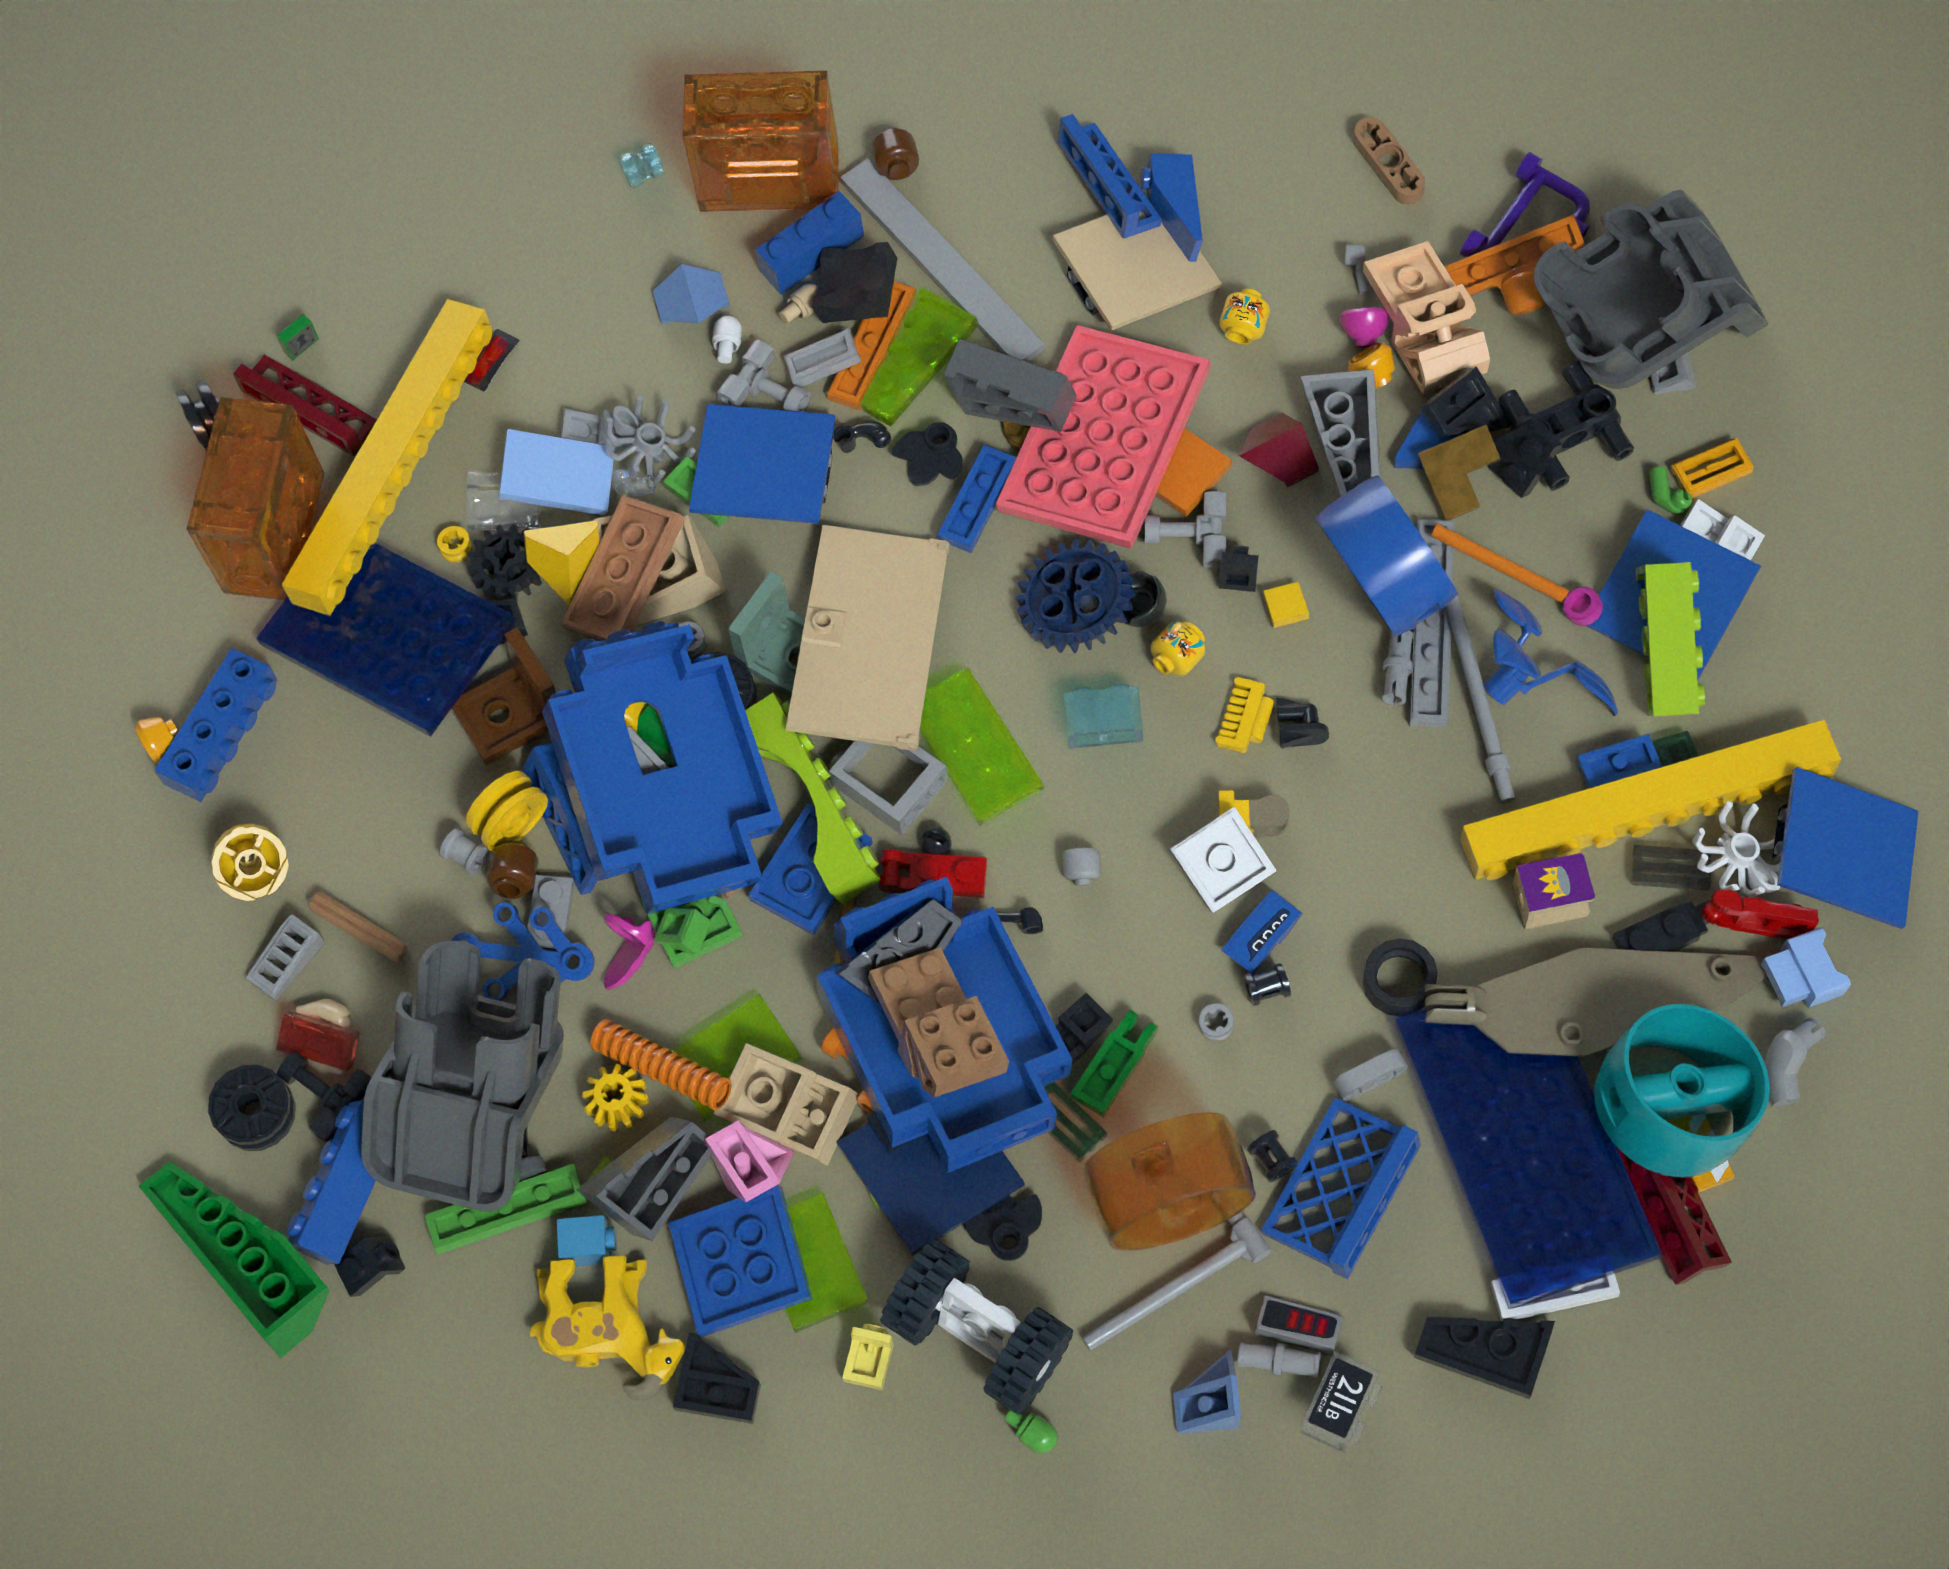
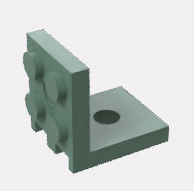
[728,571,805,697]

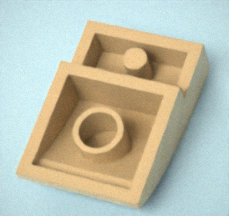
[713,1043,859,1166]

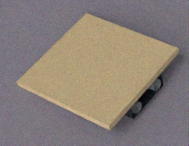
[1052,212,1222,331]

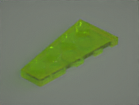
[861,287,979,427]

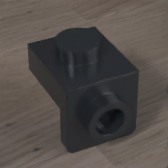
[334,1237,405,1297]

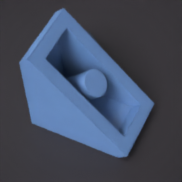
[653,264,730,324]
[1173,1349,1241,1433]

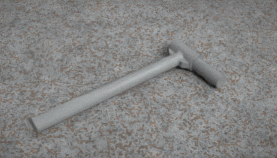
[1082,1188,1271,1351]

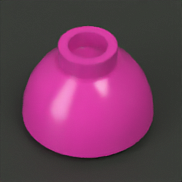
[1339,308,1389,348]

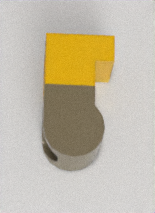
[1218,790,1289,838]

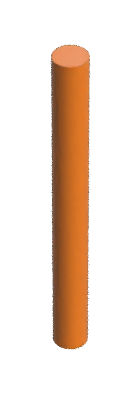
[1431,523,1569,604]

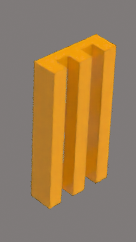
[1670,437,1754,498]

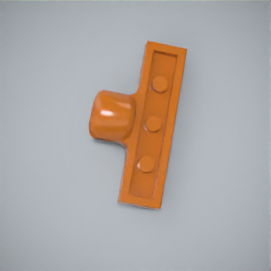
[1444,214,1586,315]

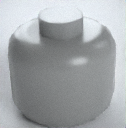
[1063,848,1101,886]

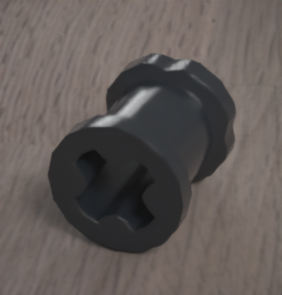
[1243,963,1291,1006]
[1247,1130,1298,1183]

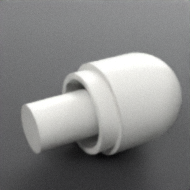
[712,316,742,364]

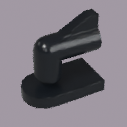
[1276,698,1329,749]

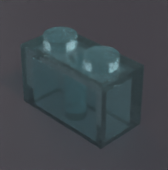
[1064,684,1143,749]

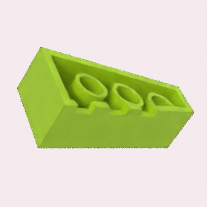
[1635,562,1705,716]

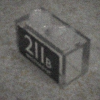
[1300,1351,1382,1453]

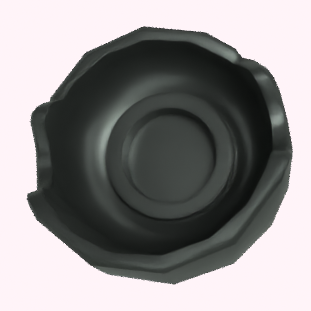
[1122,571,1167,628]

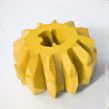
[582,1063,649,1132]

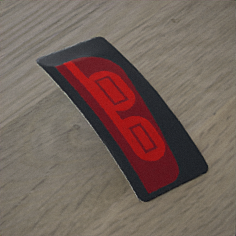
[464,329,520,392]

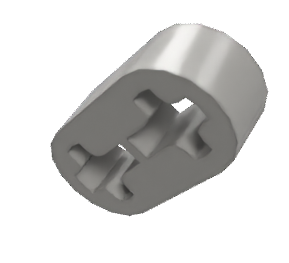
[1334,1049,1408,1101]

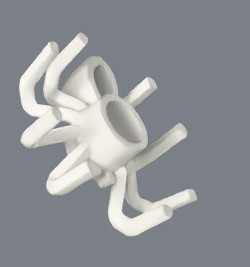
[1692,801,1780,898]

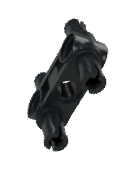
[1498,360,1634,491]

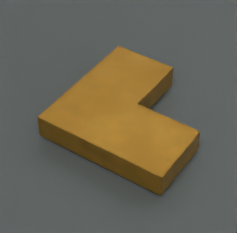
[1418,425,1501,521]

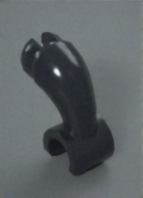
[833,421,891,453]

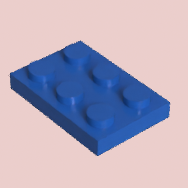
[748,803,873,935]

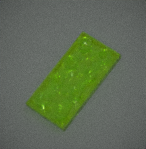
[920,667,1044,826]

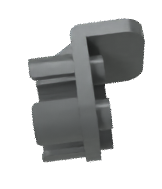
[1534,190,1768,389]
[361,941,564,1211]

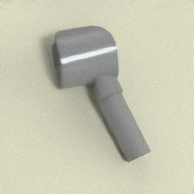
[1345,244,1368,294]

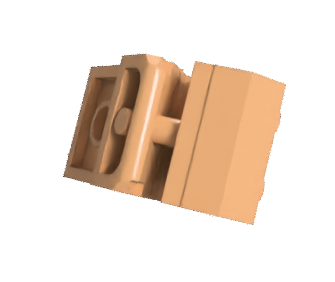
[1363,241,1490,394]

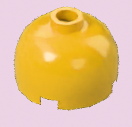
[211,823,289,901]

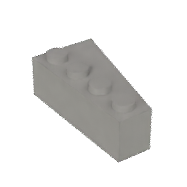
[1301,370,1381,498]

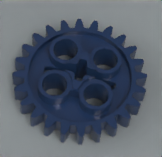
[1015,539,1136,653]

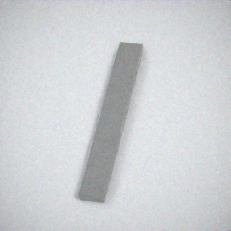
[841,158,1045,362]

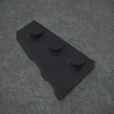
[1414,1317,1555,1399]

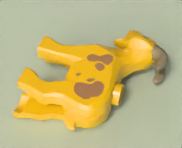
[529,1255,685,1401]

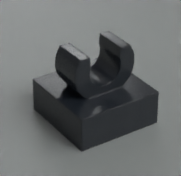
[1219,545,1259,592]

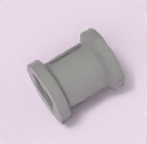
[439,828,490,876]

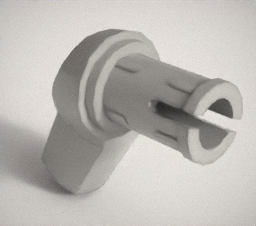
[1765,1018,1825,1107]

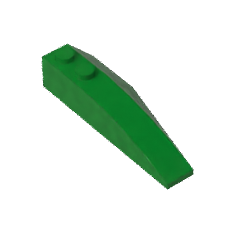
[138,1161,330,1359]

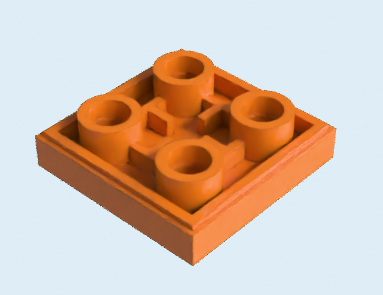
[1155,428,1232,517]

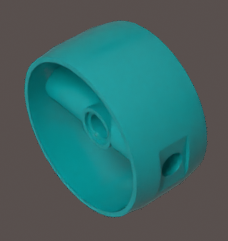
[1594,1004,1770,1177]

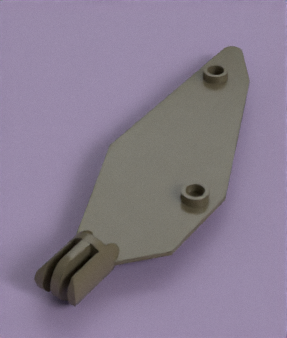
[1424,948,1768,1057]

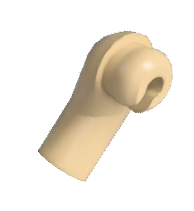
[296,999,351,1032]

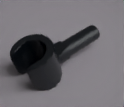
[996,907,1043,934]

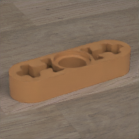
[1354,117,1425,205]

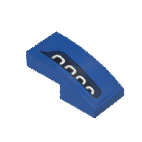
[1222,890,1303,974]

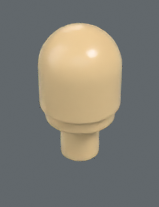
[779,283,819,324]

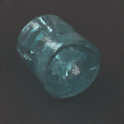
[619,143,665,188]

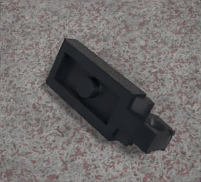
[1612,900,1710,952]

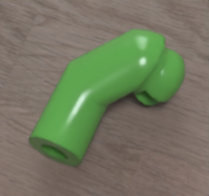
[1649,467,1692,514]

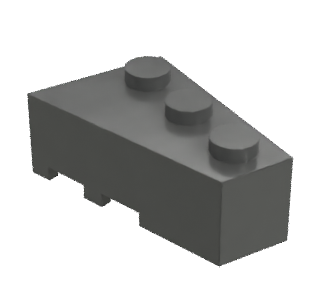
[943,339,1077,432]
[576,1116,711,1241]

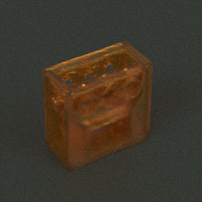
[682,70,840,212]
[187,397,325,601]

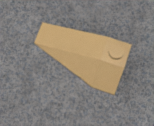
[579,515,726,640]

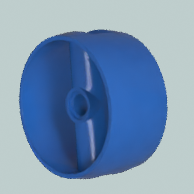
[1315,475,1458,637]

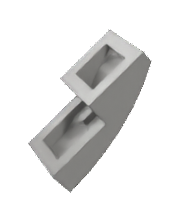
[560,409,632,453]

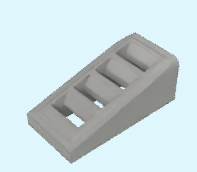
[246,914,325,1001]

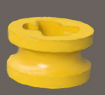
[437,526,472,563]

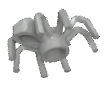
[605,395,696,484]

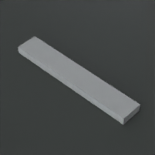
[1410,519,1455,728]

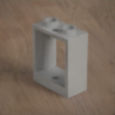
[829,741,949,835]

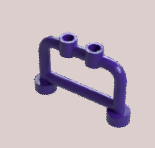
[1460,152,1590,257]

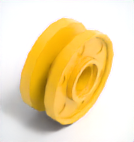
[465,771,548,851]

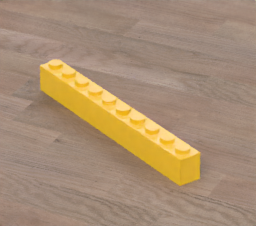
[282,299,493,616]
[1460,719,1841,880]

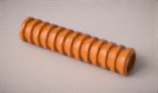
[590,1019,732,1110]

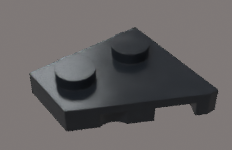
[1488,419,1562,498]

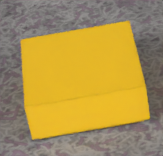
[1263,581,1309,628]

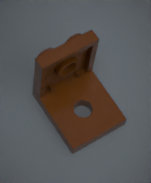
[448,628,556,766]

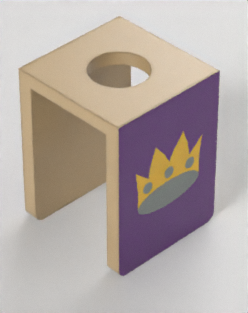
[1512,853,1595,929]

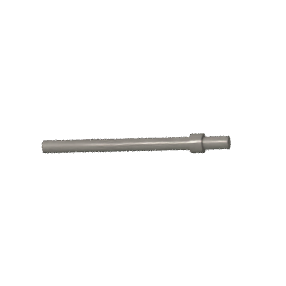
[1446,595,1515,803]

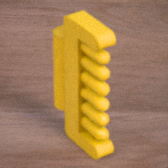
[1215,677,1274,753]

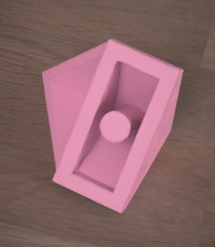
[705,1120,794,1203]

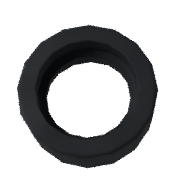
[1362,938,1438,1017]

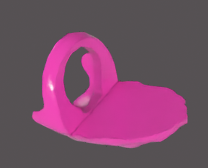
[603,913,655,990]

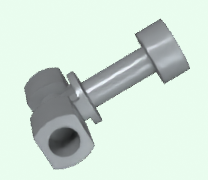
[717,340,811,412]
[1145,491,1226,569]

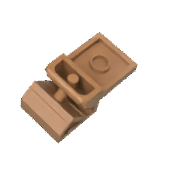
[868,947,1009,1097]

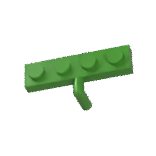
[425,1163,587,1255]

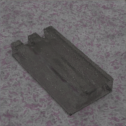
[1632,845,1711,891]

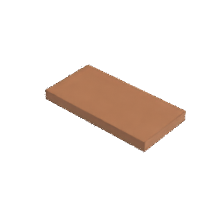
[560,495,685,641]

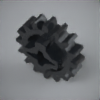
[467,524,542,601]

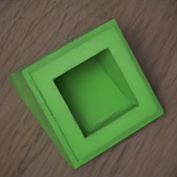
[654,907,710,954]

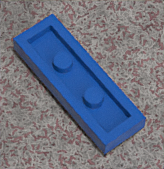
[938,445,1017,553]

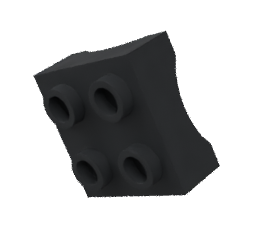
[812,242,898,323]

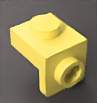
[842,1324,894,1390]

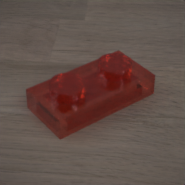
[276,1011,360,1071]

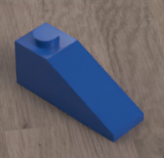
[1140,154,1203,262]

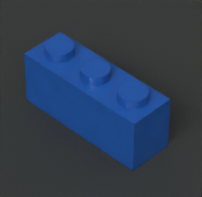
[755,191,864,295]

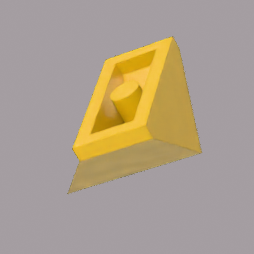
[524,521,599,606]

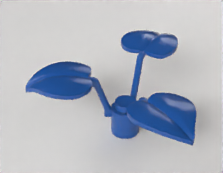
[1484,589,1618,717]

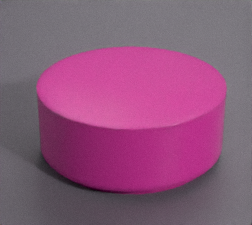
[1563,587,1603,626]

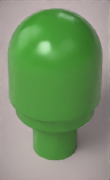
[1004,1410,1058,1453]

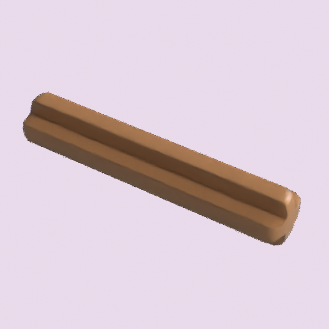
[308,892,408,963]

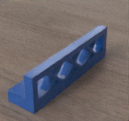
[1057,114,1162,239]
[521,743,597,895]

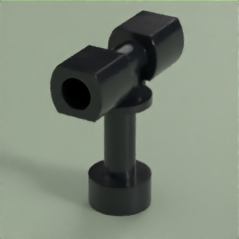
[277,1051,372,1143]

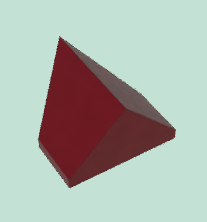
[1239,413,1319,488]

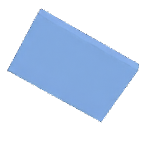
[498,429,615,516]

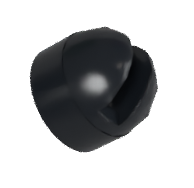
[921,827,952,855]

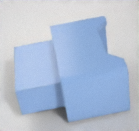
[1760,927,1851,1008]

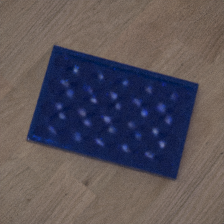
[256,543,516,737]

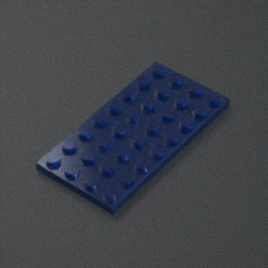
[1395,1009,1662,1309]

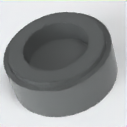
[519,1155,547,1182]

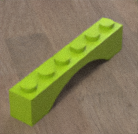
[745,693,881,904]

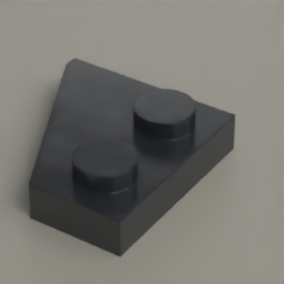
[1420,366,1511,438]
[673,1332,761,1424]

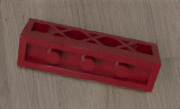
[233,354,377,457]
[1607,1139,1732,1285]

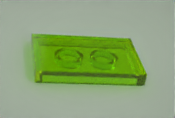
[672,994,802,1122]
[786,1193,868,1333]

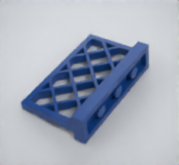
[1261,1098,1421,1280]

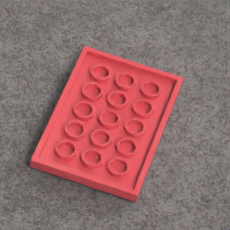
[996,325,1211,549]

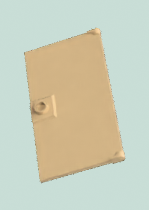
[786,525,950,751]

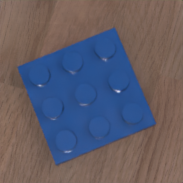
[668,1185,813,1337]

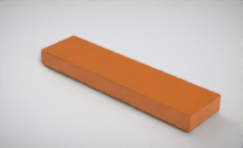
[827,281,916,411]

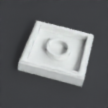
[1170,807,1277,913]

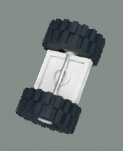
[880,1239,1074,1415]

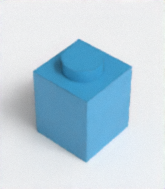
[557,1215,617,1267]

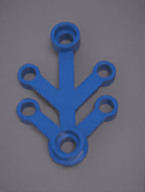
[451,903,595,1001]

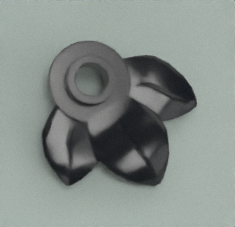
[892,422,963,486]
[965,1194,1042,1261]

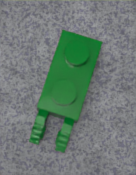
[1070,1010,1159,1118]

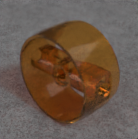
[1084,1112,1256,1251]

